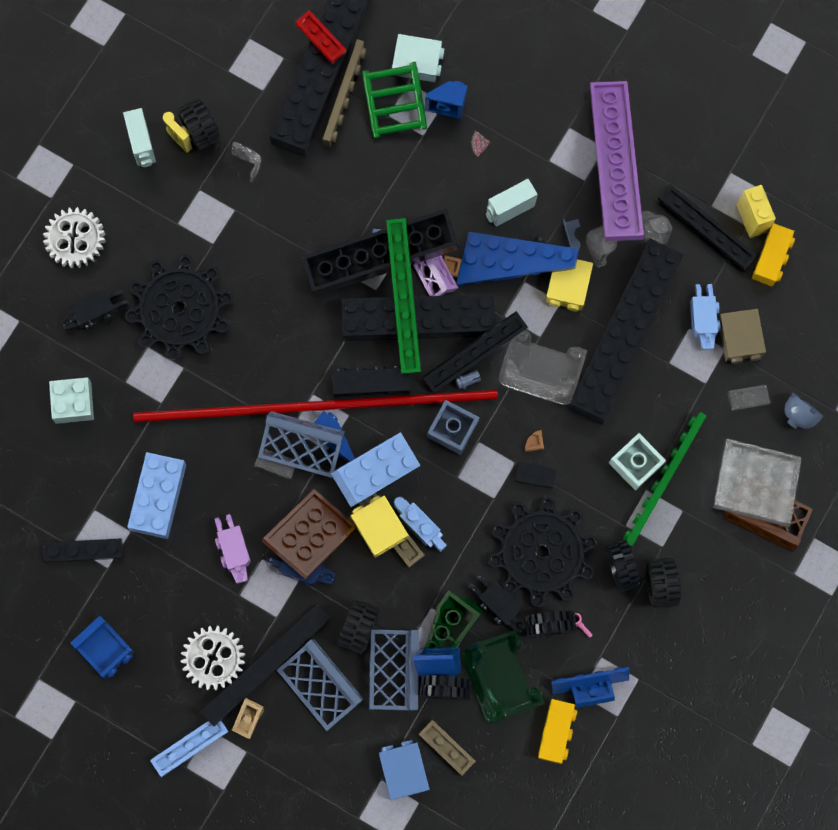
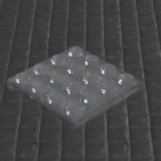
[713,438,802,527]

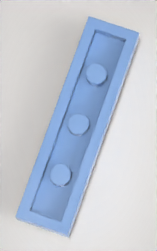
[150,721,228,777]

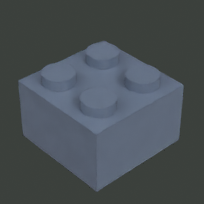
[427,400,480,455]

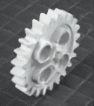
[43,207,106,268]
[181,626,245,690]

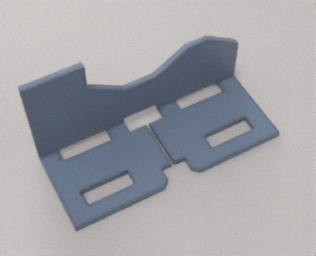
[563,219,581,249]

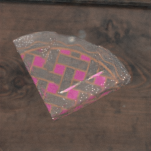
[471,131,490,157]

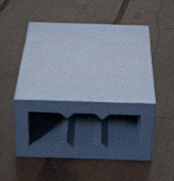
[379,740,430,800]

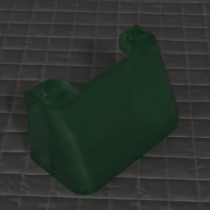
[462,630,545,724]

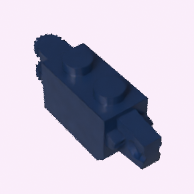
[266,552,336,587]

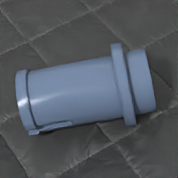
[455,370,481,389]

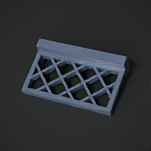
[258,411,345,478]
[369,630,419,711]
[277,639,364,731]

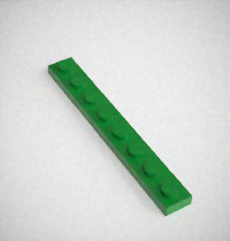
[386,218,421,374]
[623,412,706,548]

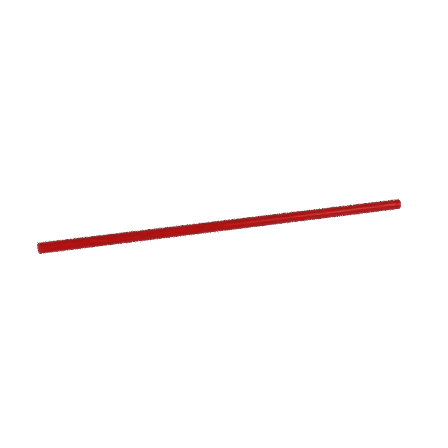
[133,390,497,422]

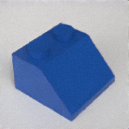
[425,81,467,120]
[413,648,461,677]

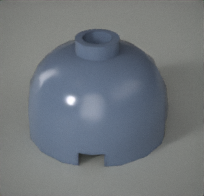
[784,393,824,429]

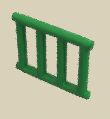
[362,61,427,139]

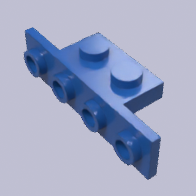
[551,667,630,708]

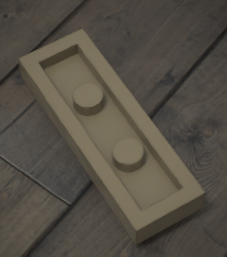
[419,720,476,776]

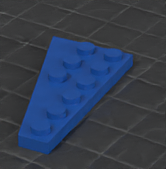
[456,232,579,287]

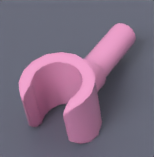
[575,613,592,638]

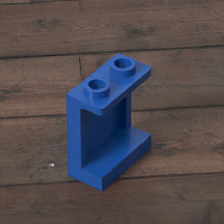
[71,616,134,679]

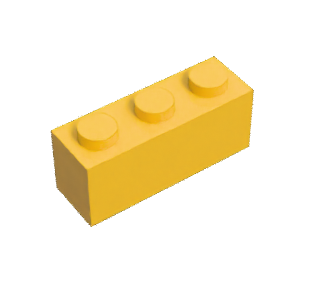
[751,223,795,287]
[537,699,577,764]

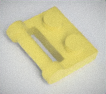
[163,112,192,153]

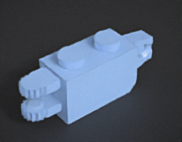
[690,284,721,350]
[394,497,447,552]

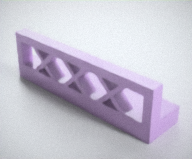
[414,256,458,296]

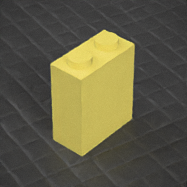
[736,185,776,238]
[545,259,593,312]
[351,495,409,558]

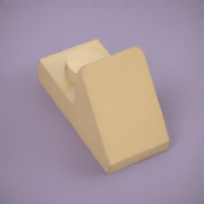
[232,698,264,739]

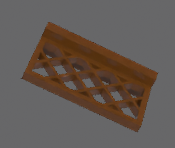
[723,475,813,552]

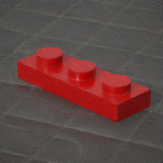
[295,10,346,64]

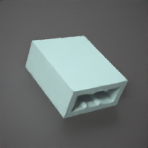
[392,34,445,82]
[123,108,156,167]
[486,179,538,227]

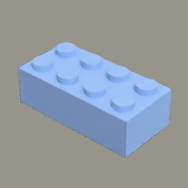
[331,432,420,507]
[128,452,186,539]

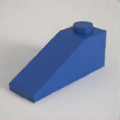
[314,411,355,463]

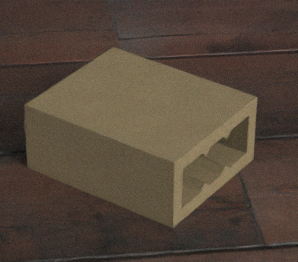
[717,309,766,364]

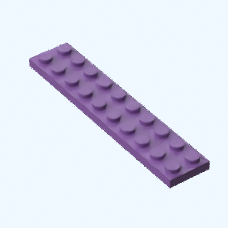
[590,81,644,241]

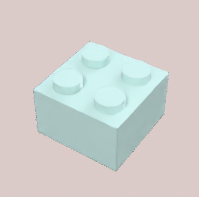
[49,377,94,424]
[609,433,666,491]

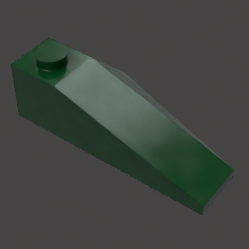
[425,590,484,648]

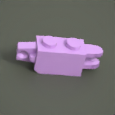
[215,514,251,584]

